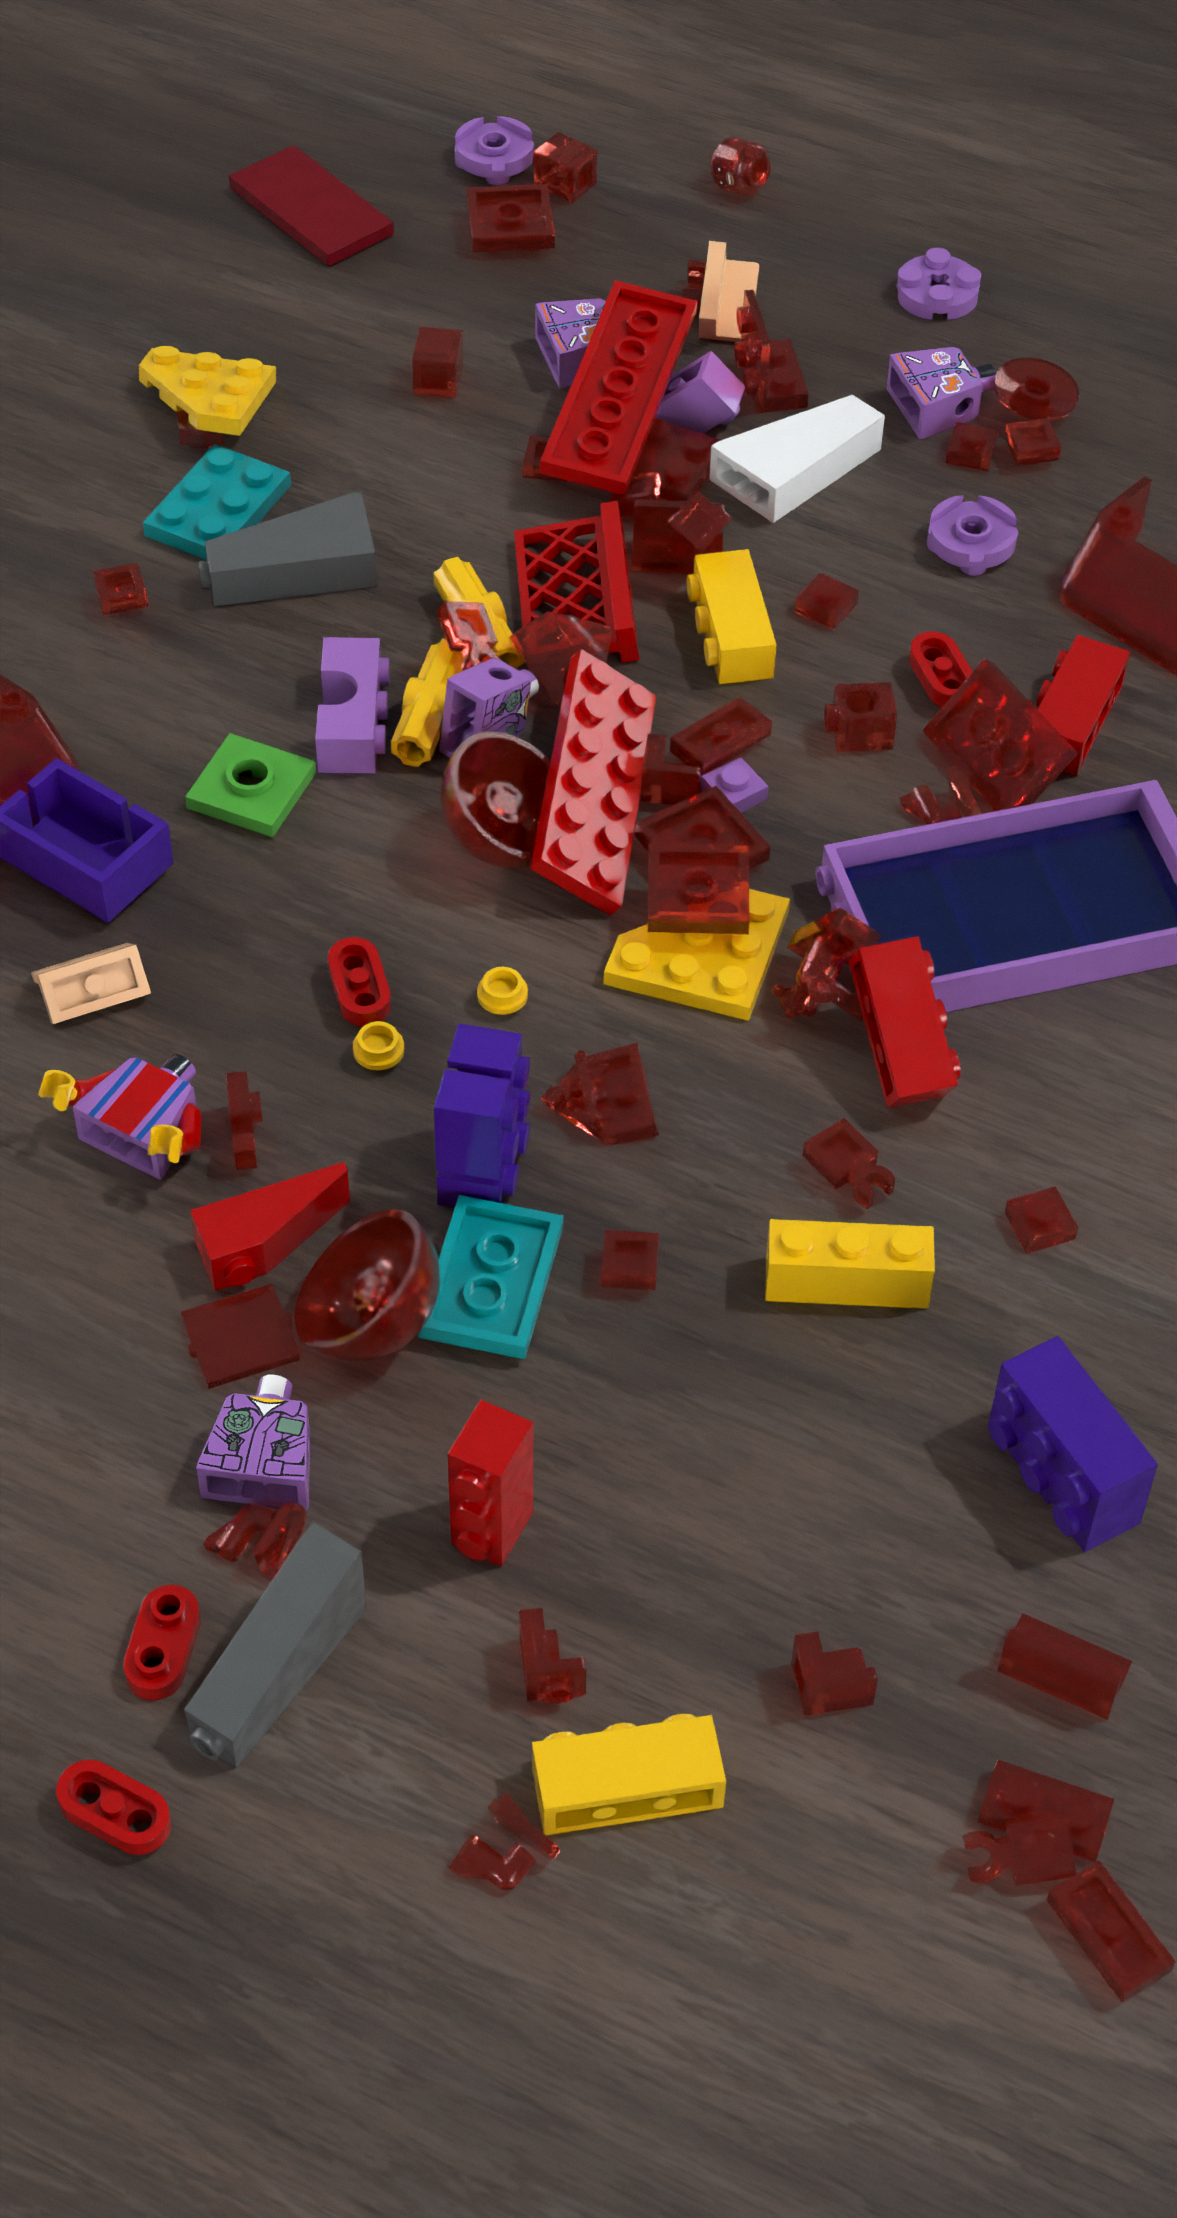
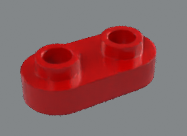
[909,631,976,709]
[328,937,391,1027]
[123,1585,201,1700]
[56,1760,171,1855]

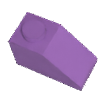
[653,351,745,433]

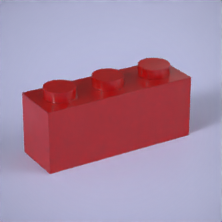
[1020,634,1130,777]
[848,936,961,1109]
[447,1399,533,1567]

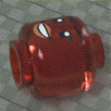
[710,137,771,196]

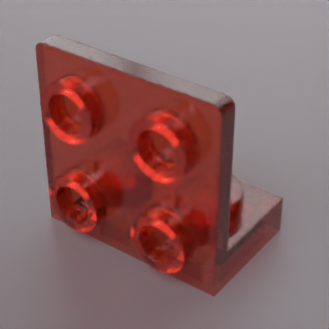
[734,289,809,413]

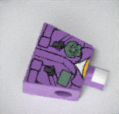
[439,658,539,773]
[196,1375,310,1511]

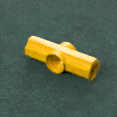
[433,557,523,669]
[391,638,469,767]

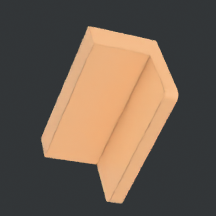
[699,241,759,343]
[31,943,151,1024]

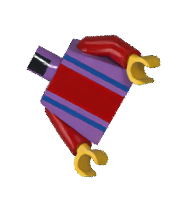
[38,1054,202,1180]

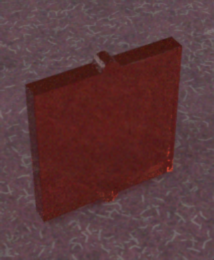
[181,1284,301,1389]

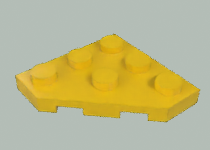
[139,346,276,436]
[603,887,790,1021]

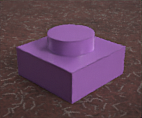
[701,757,769,819]

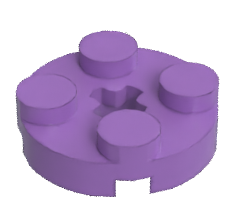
[455,116,534,185]
[896,247,982,320]
[927,495,1018,576]

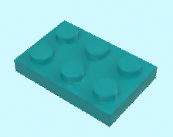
[143,444,291,560]
[418,1195,564,1359]

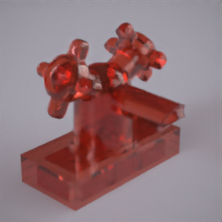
[772,907,881,1021]

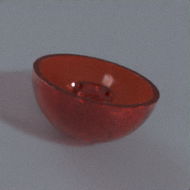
[441,731,550,869]
[294,1209,440,1361]

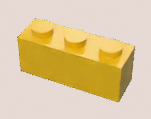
[686,549,777,684]
[765,1219,935,1309]
[532,1714,726,1836]

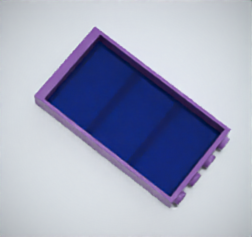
[816,780,1177,1012]

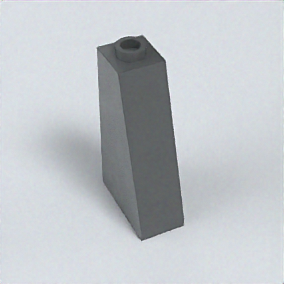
[198,492,377,607]
[184,1522,367,1768]

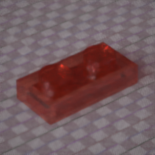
[669,697,772,776]
[978,1759,1114,1863]
[1047,1860,1176,2003]

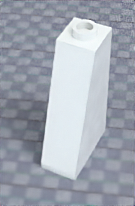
[709,395,885,523]

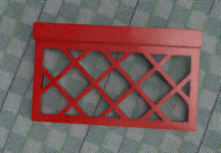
[514,501,640,667]

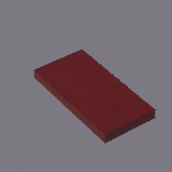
[229,145,394,267]

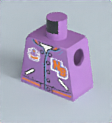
[535,298,606,388]
[886,347,997,440]

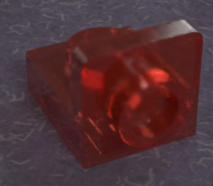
[519,1608,587,1704]

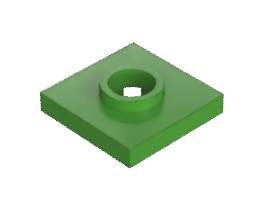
[185,733,316,837]

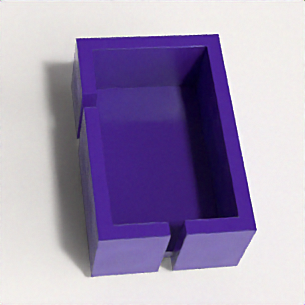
[0,758,174,923]
[434,1023,530,1208]
[988,1336,1158,1553]

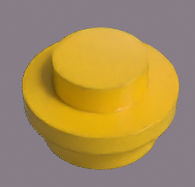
[477,967,528,1015]
[353,1021,404,1071]

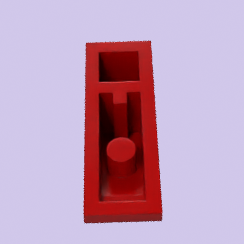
[190,1162,350,1291]

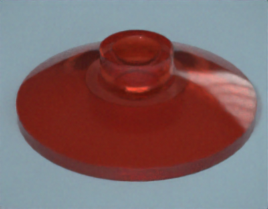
[993,357,1079,421]

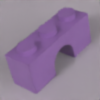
[315,637,390,773]

